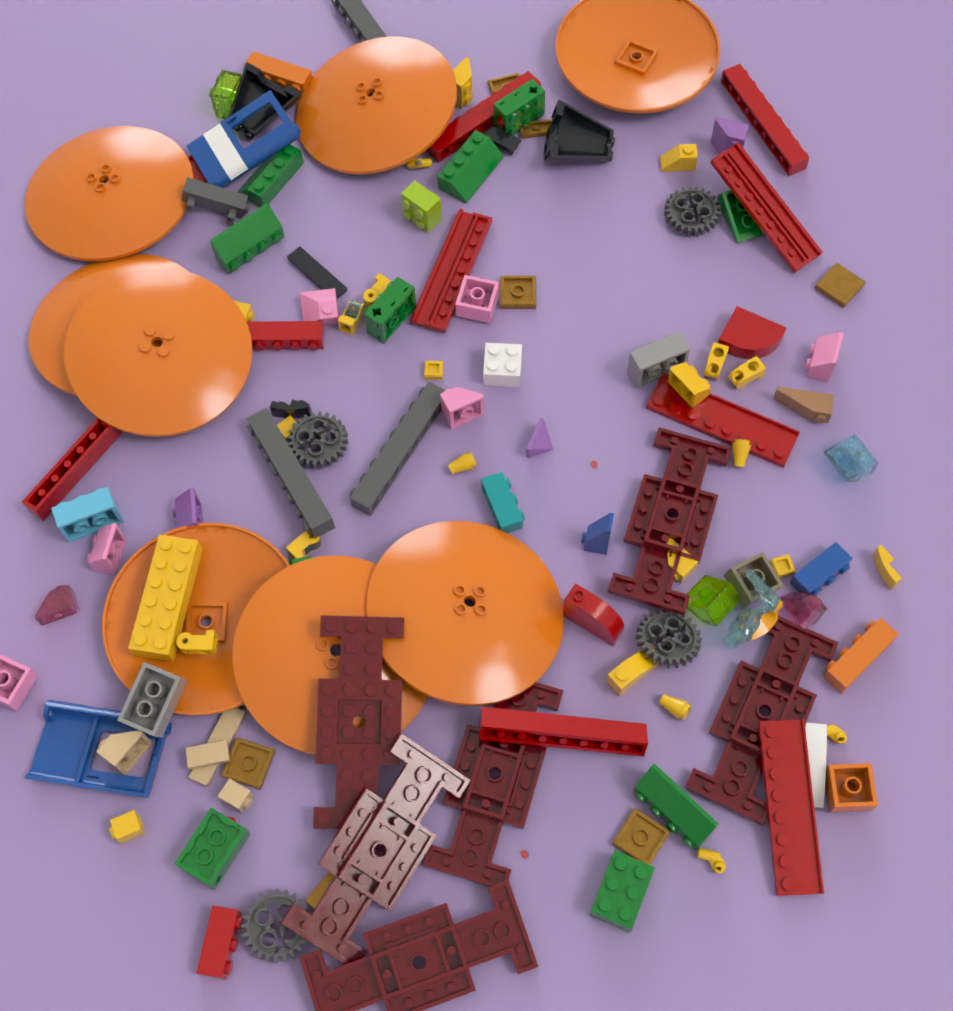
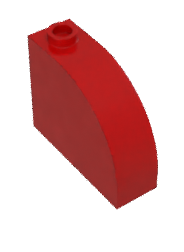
[718,306,787,359]
[563,583,624,646]

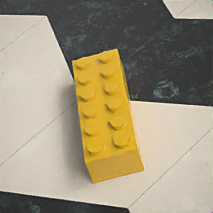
[128,535,203,662]

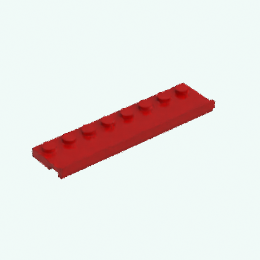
[710,142,823,273]
[410,209,493,333]
[646,373,800,468]
[758,719,824,896]

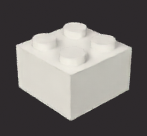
[483,343,522,387]

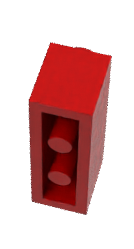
[196,905,243,980]

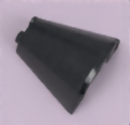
[228,62,302,140]
[543,100,615,163]

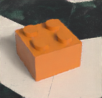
[825,763,878,813]

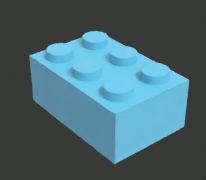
[52,487,124,543]

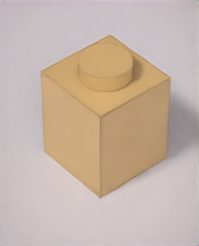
[217,778,254,813]

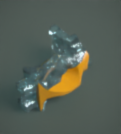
[723,569,785,649]

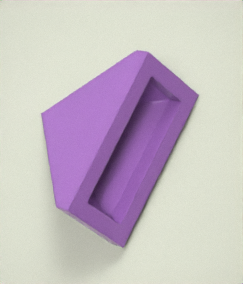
[526,418,553,458]

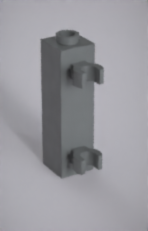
[181,177,250,225]

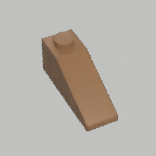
[774,386,834,423]

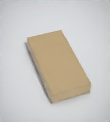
[186,740,230,770]

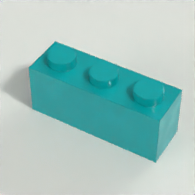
[481,472,525,533]

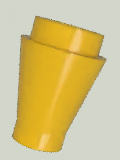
[732,439,751,467]
[448,452,477,475]
[659,694,691,720]

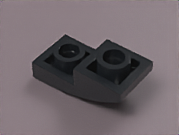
[485,126,521,156]
[270,399,312,419]

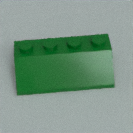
[437,130,504,204]
[238,144,304,207]
[210,203,285,274]
[633,763,719,850]

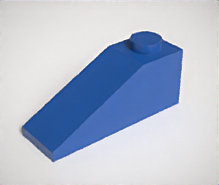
[581,513,614,555]

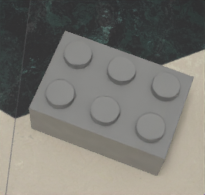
[627,332,690,388]
[117,662,188,738]

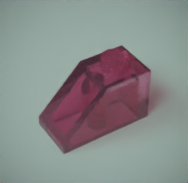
[35,584,80,626]
[777,592,828,629]

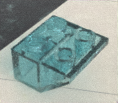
[824,434,878,482]

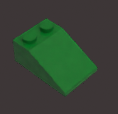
[717,190,764,243]

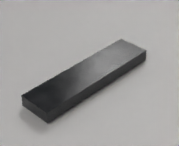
[287,246,347,299]

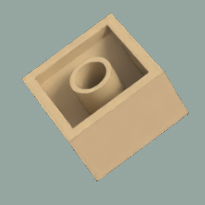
[96,730,153,775]

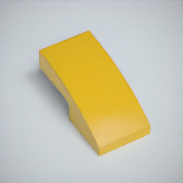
[873,545,902,589]

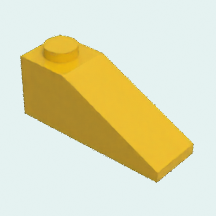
[606,645,659,697]

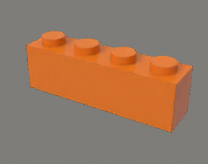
[244,51,312,94]
[823,617,899,694]

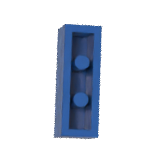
[790,542,853,600]

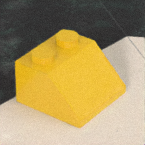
[453,57,473,109]
[668,362,711,408]

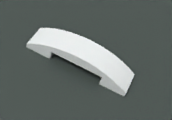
[805,723,827,808]

